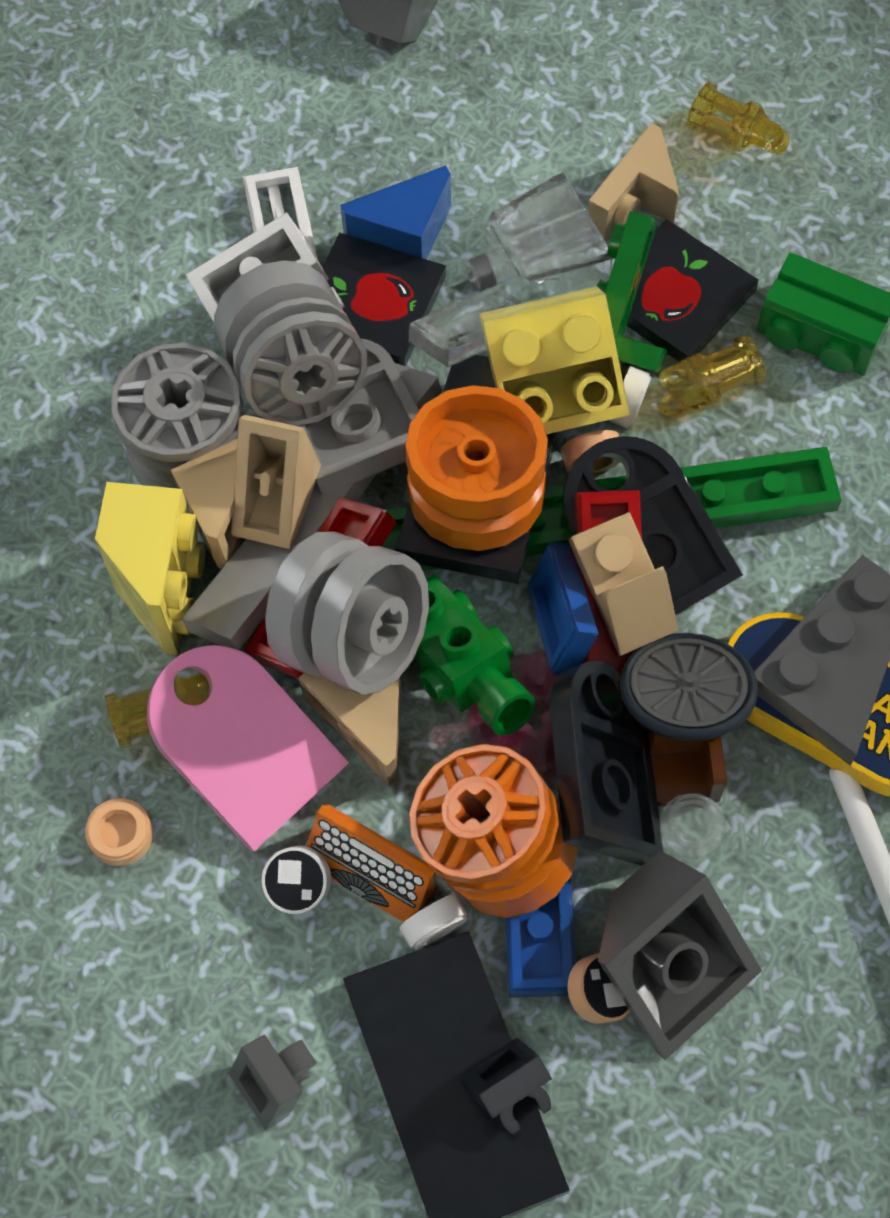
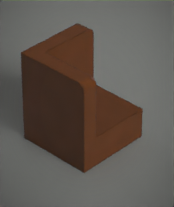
[647,729,727,806]

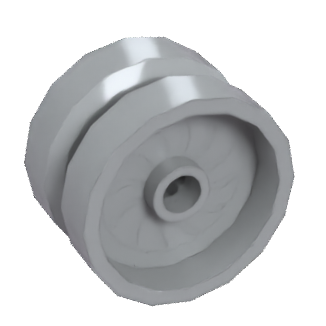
[265,532,429,695]

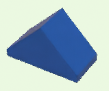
[340,165,451,259]

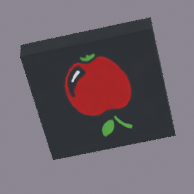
[607,219,759,367]
[322,232,446,366]

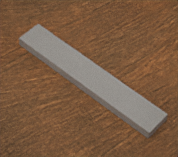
[182,363,442,650]

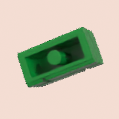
[756,252,890,376]

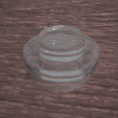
[660,793,726,859]

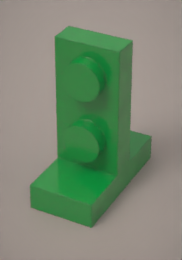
[597,211,668,372]

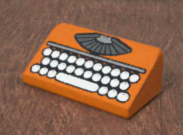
[306,804,437,922]

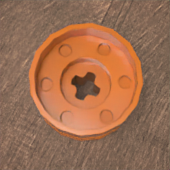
[409,744,578,918]

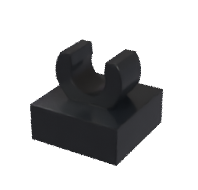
[460,1037,552,1134]

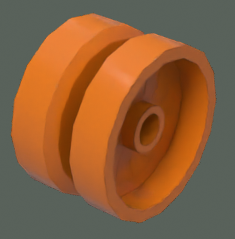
[405,385,548,551]

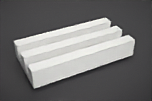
[243,167,318,260]

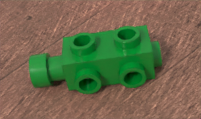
[409,574,536,736]

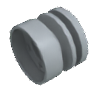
[214,260,367,426]
[111,342,246,489]

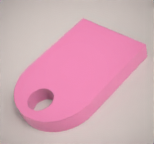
[147,645,349,852]

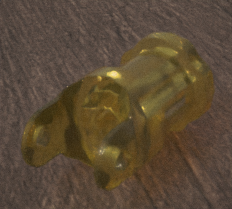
[686,81,789,155]
[659,335,766,417]
[104,674,209,749]

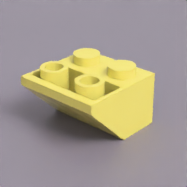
[479,286,630,434]
[95,482,206,655]

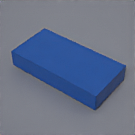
[527,542,599,676]

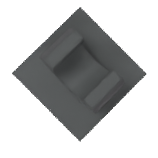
[229,1034,317,1131]

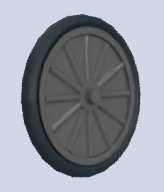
[620,633,758,741]

